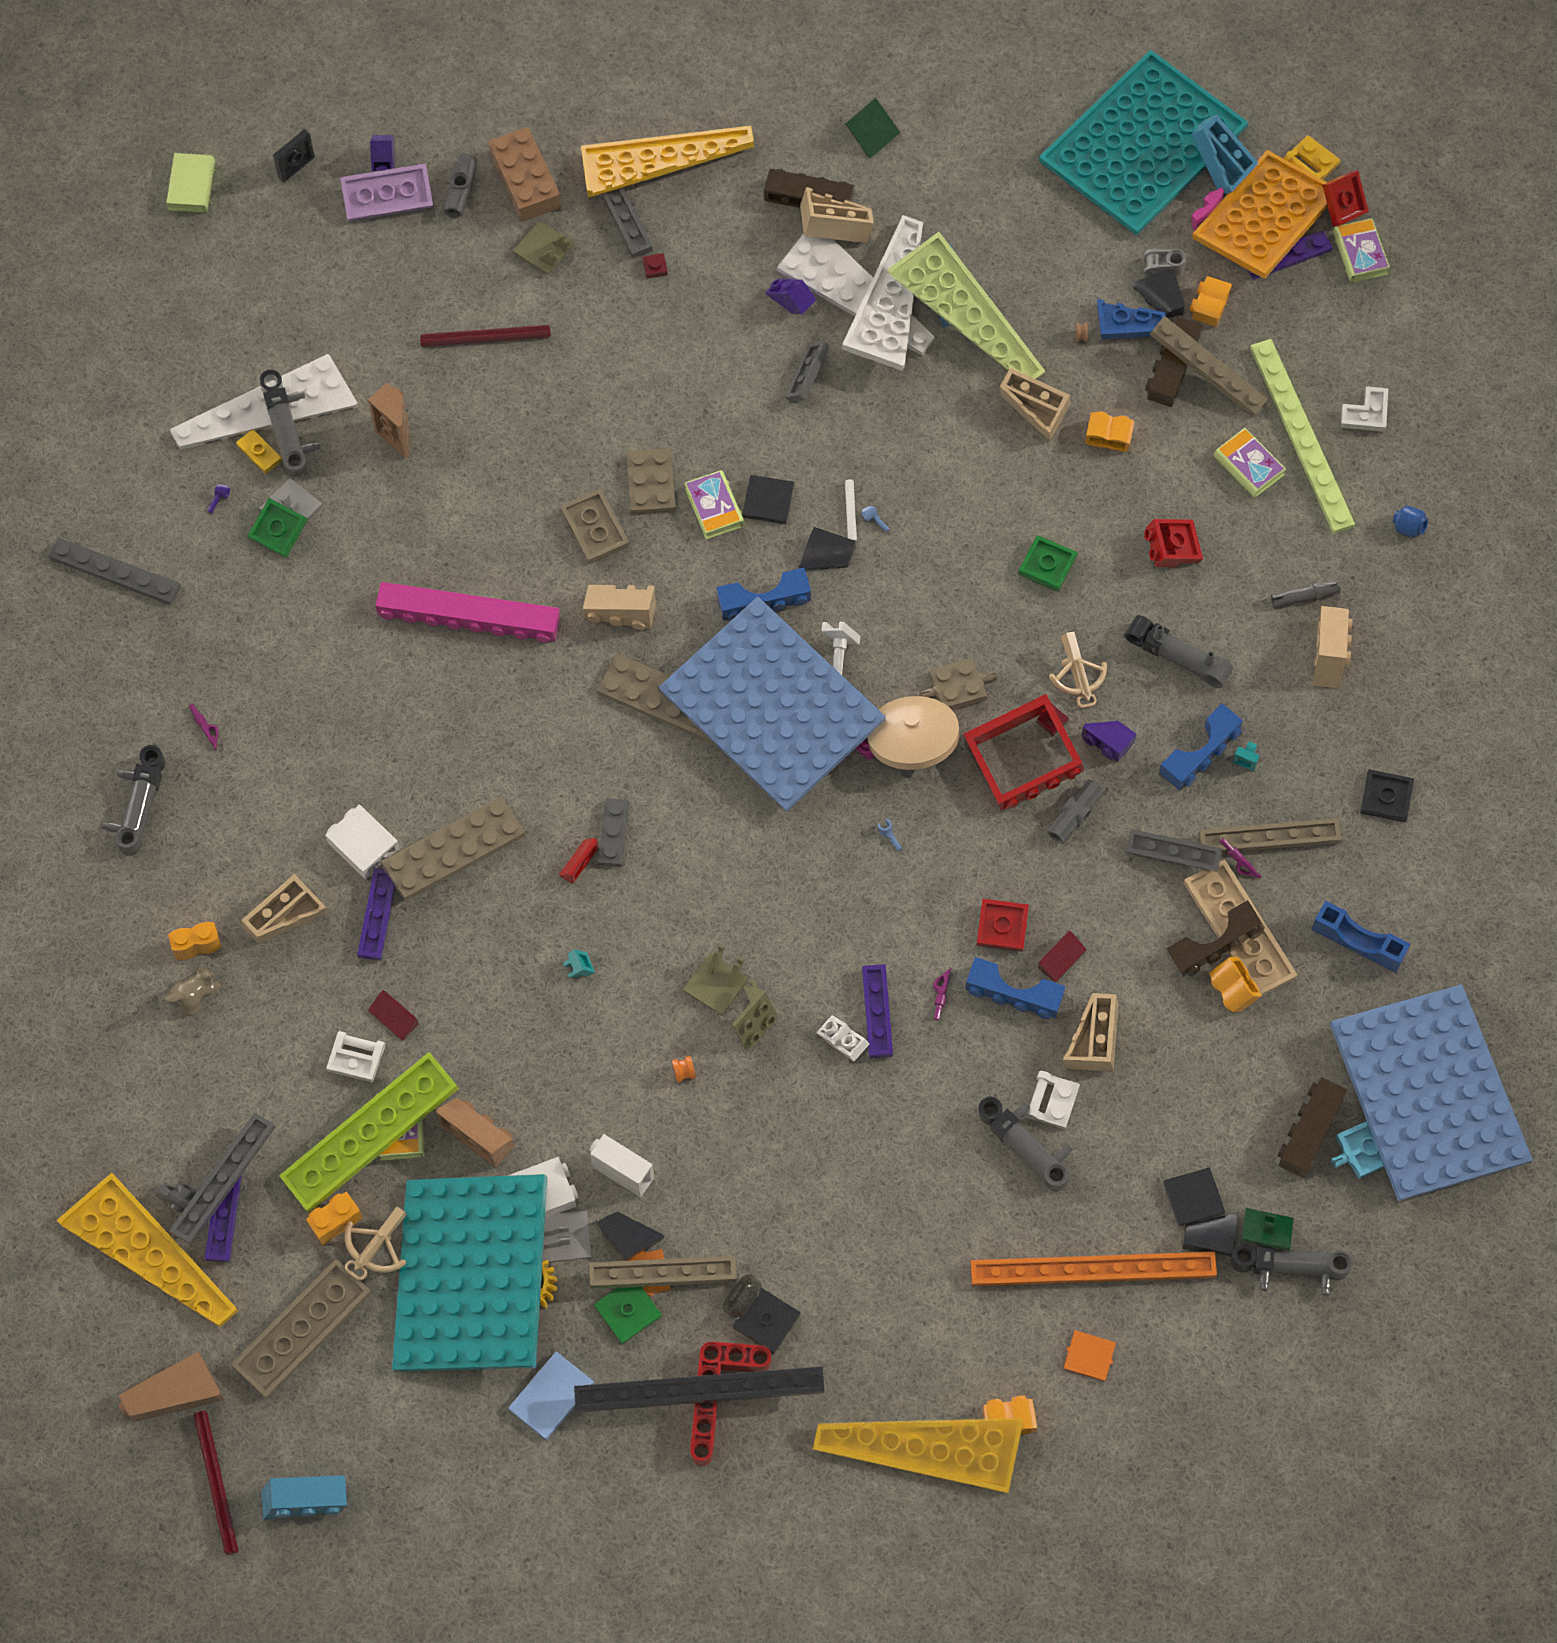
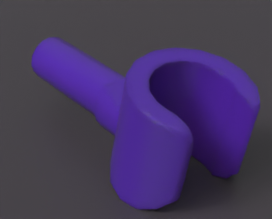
[207,484,230,514]

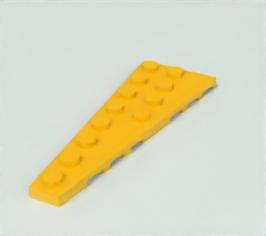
[581,126,754,197]
[57,1173,238,1327]
[813,1418,1024,1493]

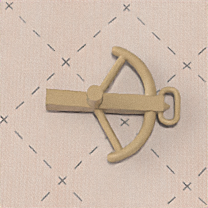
[1049,632,1107,708]
[344,1207,406,1280]

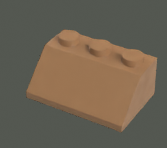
[368,383,409,458]
[436,1097,514,1168]

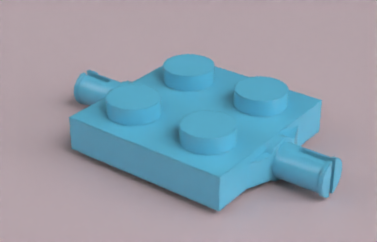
[1331,1121,1385,1179]

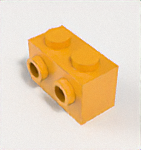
[306,1192,363,1246]

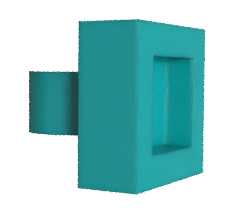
[1233,741,1260,771]
[563,949,595,978]

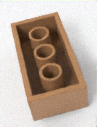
[488,127,561,222]

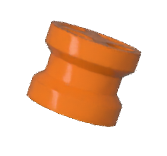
[672,1056,696,1083]

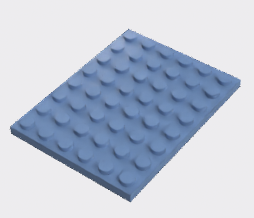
[659,597,886,812]
[1330,984,1533,1202]

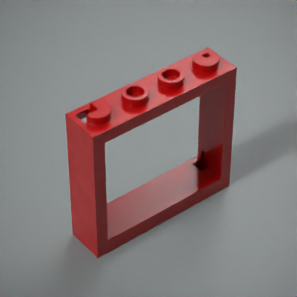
[963,694,1084,811]

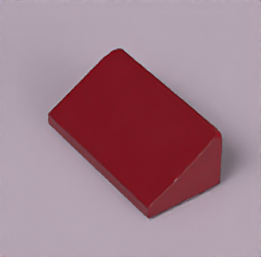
[1038,930,1087,983]
[368,990,419,1041]

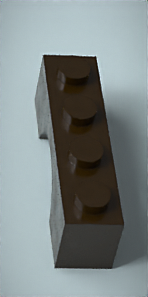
[1166,900,1265,977]

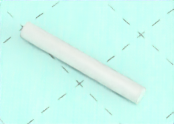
[845,480,857,542]

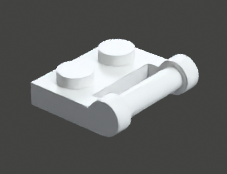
[326,1031,385,1083]
[1025,1071,1080,1130]

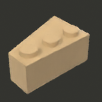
[800,187,874,243]
[1000,368,1070,441]
[583,585,656,630]
[1312,606,1352,689]
[241,874,327,944]
[1063,993,1119,1072]

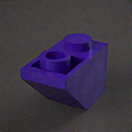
[370,135,395,172]
[765,278,817,314]
[1081,721,1136,762]

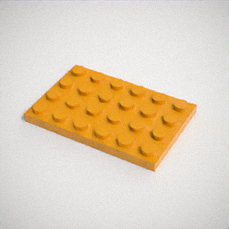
[1193,150,1328,279]

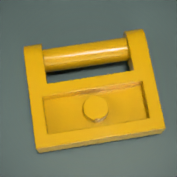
[1283,135,1341,180]

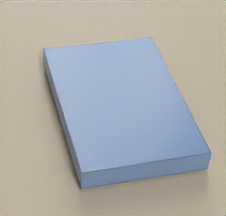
[508,1351,594,1441]

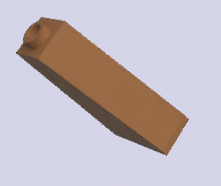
[118,1351,224,1422]

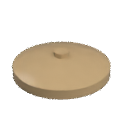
[867,696,959,770]

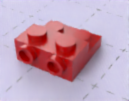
[1144,519,1203,567]

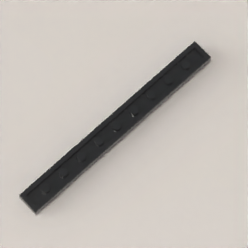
[574,1366,825,1413]

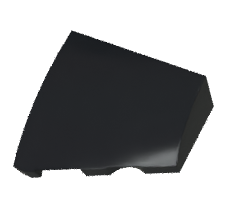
[1132,270,1185,318]
[798,527,856,570]
[598,1212,664,1261]
[1182,1213,1238,1256]

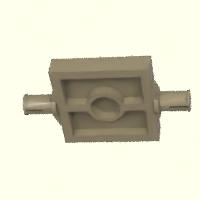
[920,658,997,710]

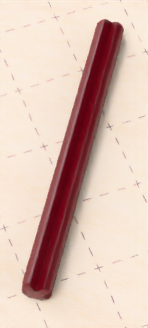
[420,325,551,347]
[194,1411,239,1555]

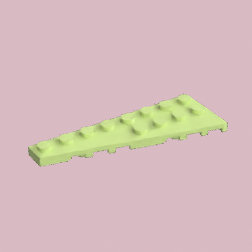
[887,232,1045,379]

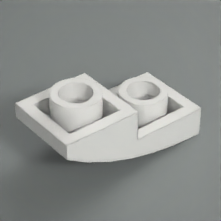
[817,1015,869,1061]

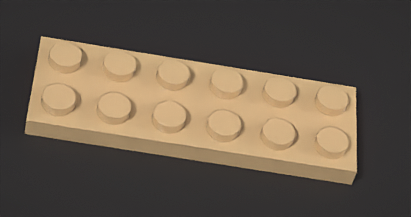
[1184,859,1298,997]

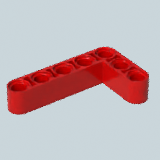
[690,1341,772,1466]

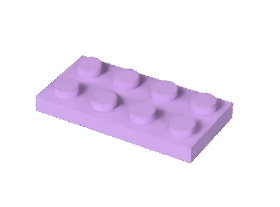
[340,164,433,221]

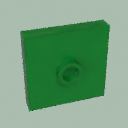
[247,498,308,558]
[1018,535,1078,592]
[594,1287,662,1345]

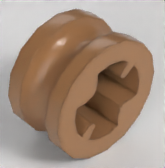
[1075,322,1088,343]

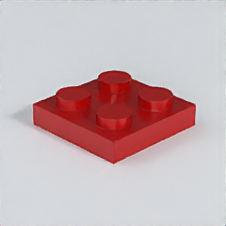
[1322,170,1369,226]
[976,898,1029,952]

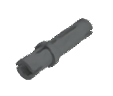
[1271,579,1341,608]

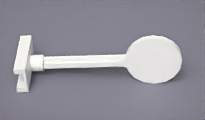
[822,622,860,675]

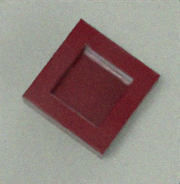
[642,253,668,279]
[1036,704,1069,736]

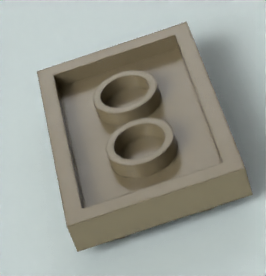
[627,448,676,514]
[560,488,630,564]

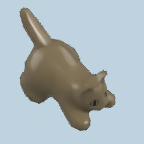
[165,966,221,1015]

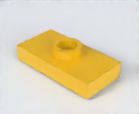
[236,429,282,475]

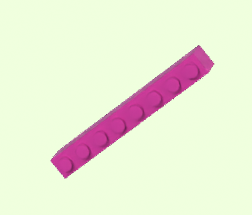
[375,582,560,643]

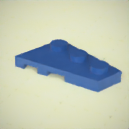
[1097,299,1166,339]

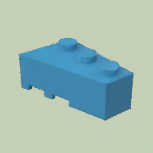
[1192,115,1258,195]
[261,1475,347,1520]

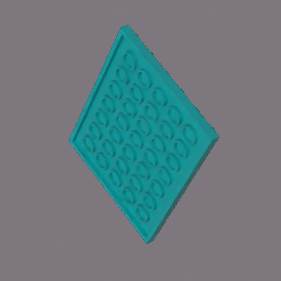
[1039,49,1249,236]
[392,1174,548,1372]

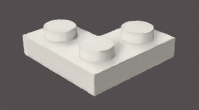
[1341,387,1388,432]

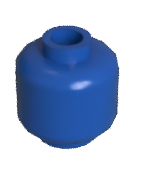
[1393,506,1428,538]

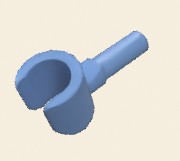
[862,506,890,532]
[878,819,902,851]

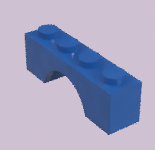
[716,568,811,620]
[1159,704,1243,790]
[1311,900,1411,973]
[965,957,1066,1019]

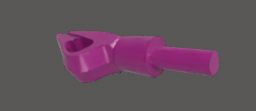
[189,704,219,750]
[1219,837,1262,878]
[933,968,952,1021]

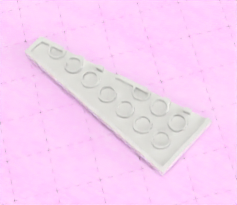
[842,215,923,371]
[777,234,935,356]
[170,354,358,450]

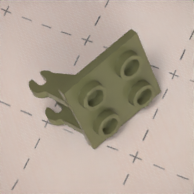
[513,221,574,275]
[683,945,749,1016]
[731,980,778,1051]

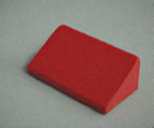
[559,838,598,884]

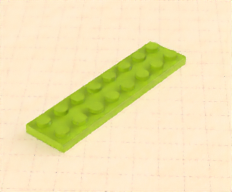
[279,1052,459,1213]

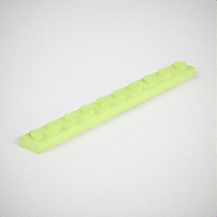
[1250,339,1355,534]

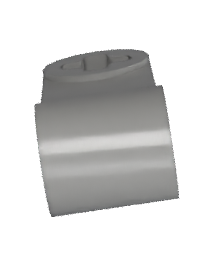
[1144,249,1186,277]

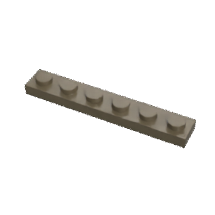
[1150,316,1268,417]
[1199,818,1342,853]
[588,1256,737,1289]

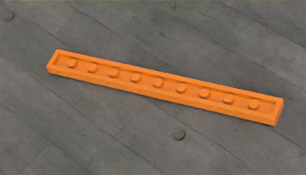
[970,1252,1217,1286]

